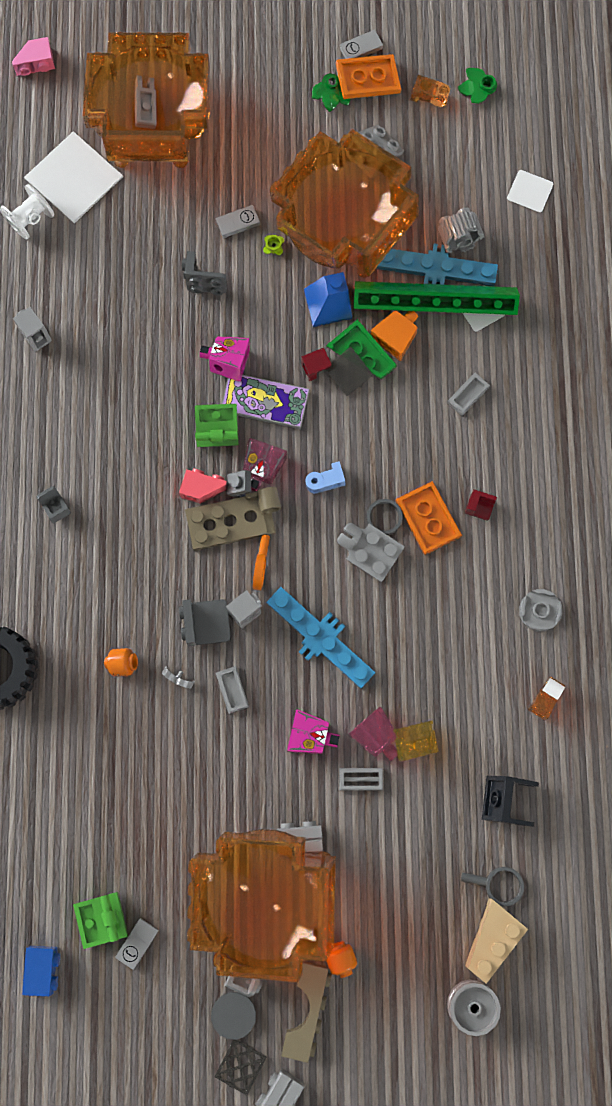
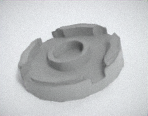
[519,589,562,632]

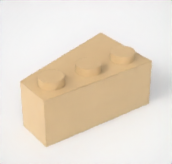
[465,898,528,984]

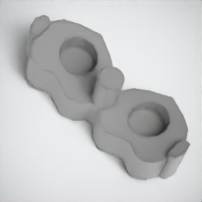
[162,666,195,689]

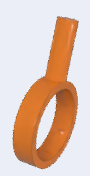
[253,535,270,591]

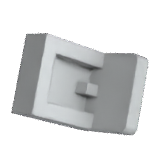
[225,963,263,997]

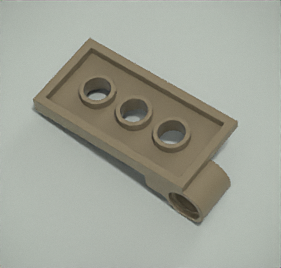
[185,487,281,551]

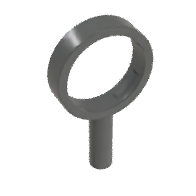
[367,499,403,535]
[461,867,524,906]

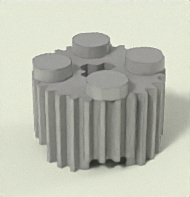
[438,208,484,253]

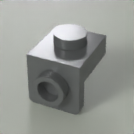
[227,470,251,498]
[36,486,71,524]

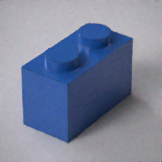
[22,946,60,996]

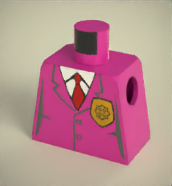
[200,336,250,382]
[287,710,340,754]

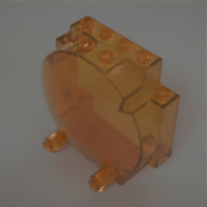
[83,32,210,168]
[270,129,419,278]
[187,829,336,982]

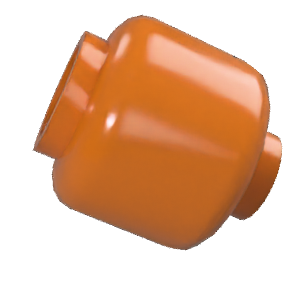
[104,648,138,677]
[325,941,358,978]

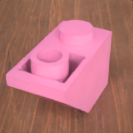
[12,37,55,76]

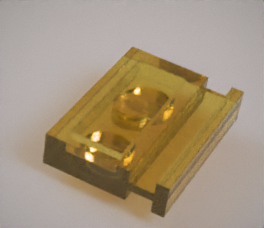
[393,721,439,761]

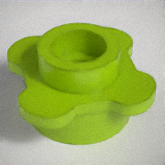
[263,235,284,255]

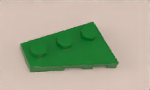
[326,319,397,380]

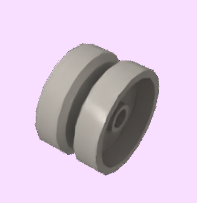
[447,979,501,1036]

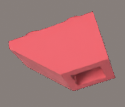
[179,469,227,504]

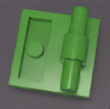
[195,404,239,447]
[73,892,128,949]

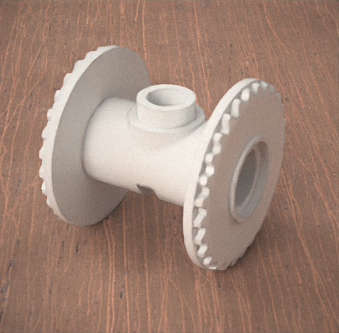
[0,184,55,239]

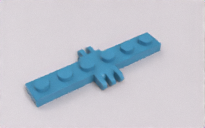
[375,243,498,286]
[266,587,375,689]

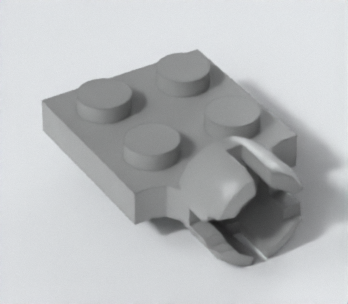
[337,523,405,582]

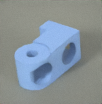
[305,462,345,494]

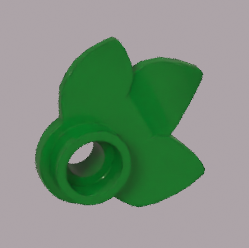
[458,68,497,103]
[312,73,350,112]

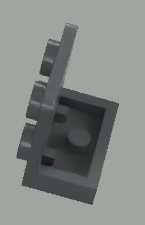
[182,251,228,295]
[179,599,231,646]

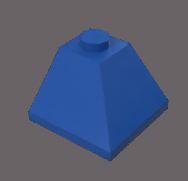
[304,272,352,327]

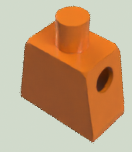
[370,311,418,361]

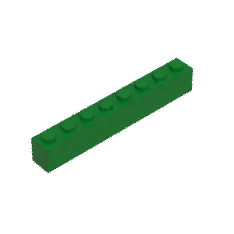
[354,281,520,315]

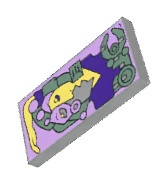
[222,375,310,429]

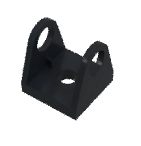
[482,776,539,827]

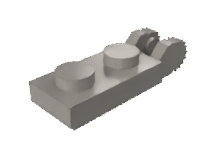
[135,75,156,129]

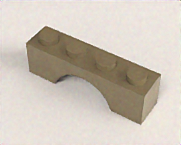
[281,961,332,1063]

